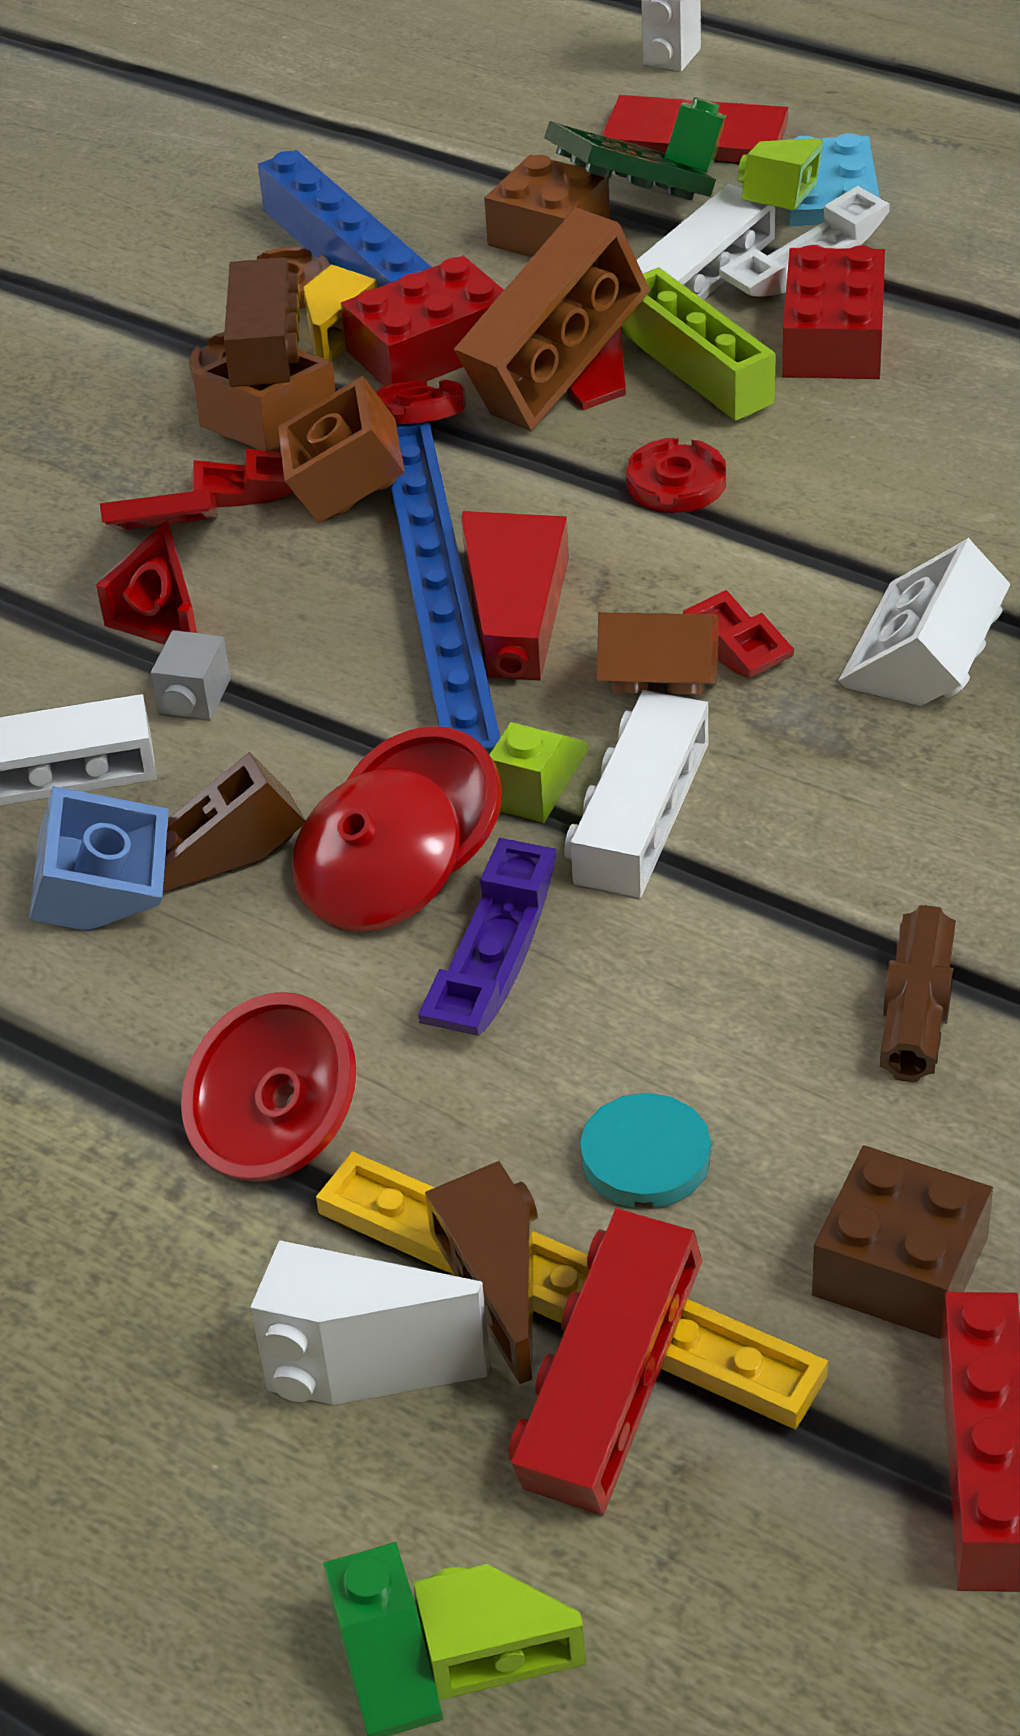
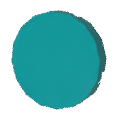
[580,1093,711,1208]

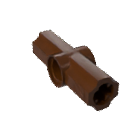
[880,905,956,1082]

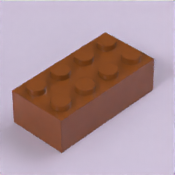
[454,207,651,432]

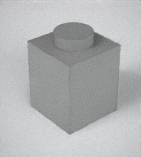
[151,630,231,721]

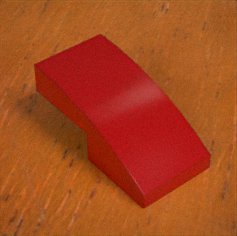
[191,449,294,507]
[683,590,795,678]

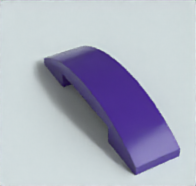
[418,837,557,1036]

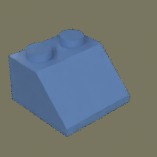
[29,786,169,931]

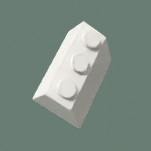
[838,538,1010,706]

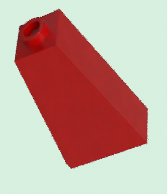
[461,511,569,681]

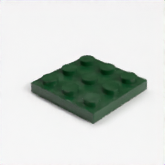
[544,121,716,200]

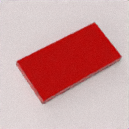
[602,95,788,163]
[99,489,218,531]

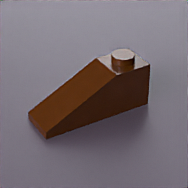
[163,752,305,892]
[425,1161,538,1385]

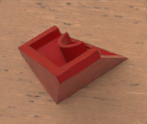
[96,519,197,645]

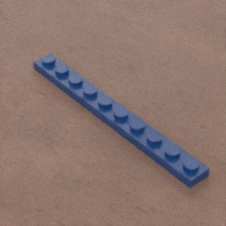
[390,421,500,755]

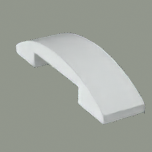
[719,186,890,297]

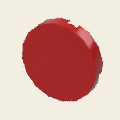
[375,379,466,424]
[626,438,726,513]

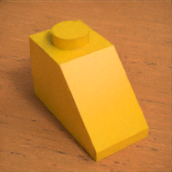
[303,264,378,361]

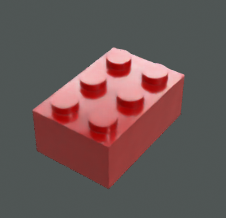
[782,245,885,379]
[341,255,504,386]

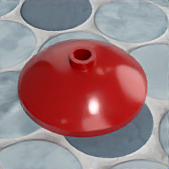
[346,726,502,874]
[292,768,460,932]
[181,992,356,1182]

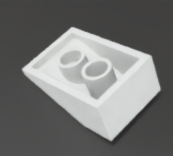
[250,1240,491,1405]

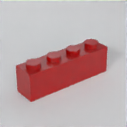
[508,1208,702,1516]
[941,1292,1020,1592]

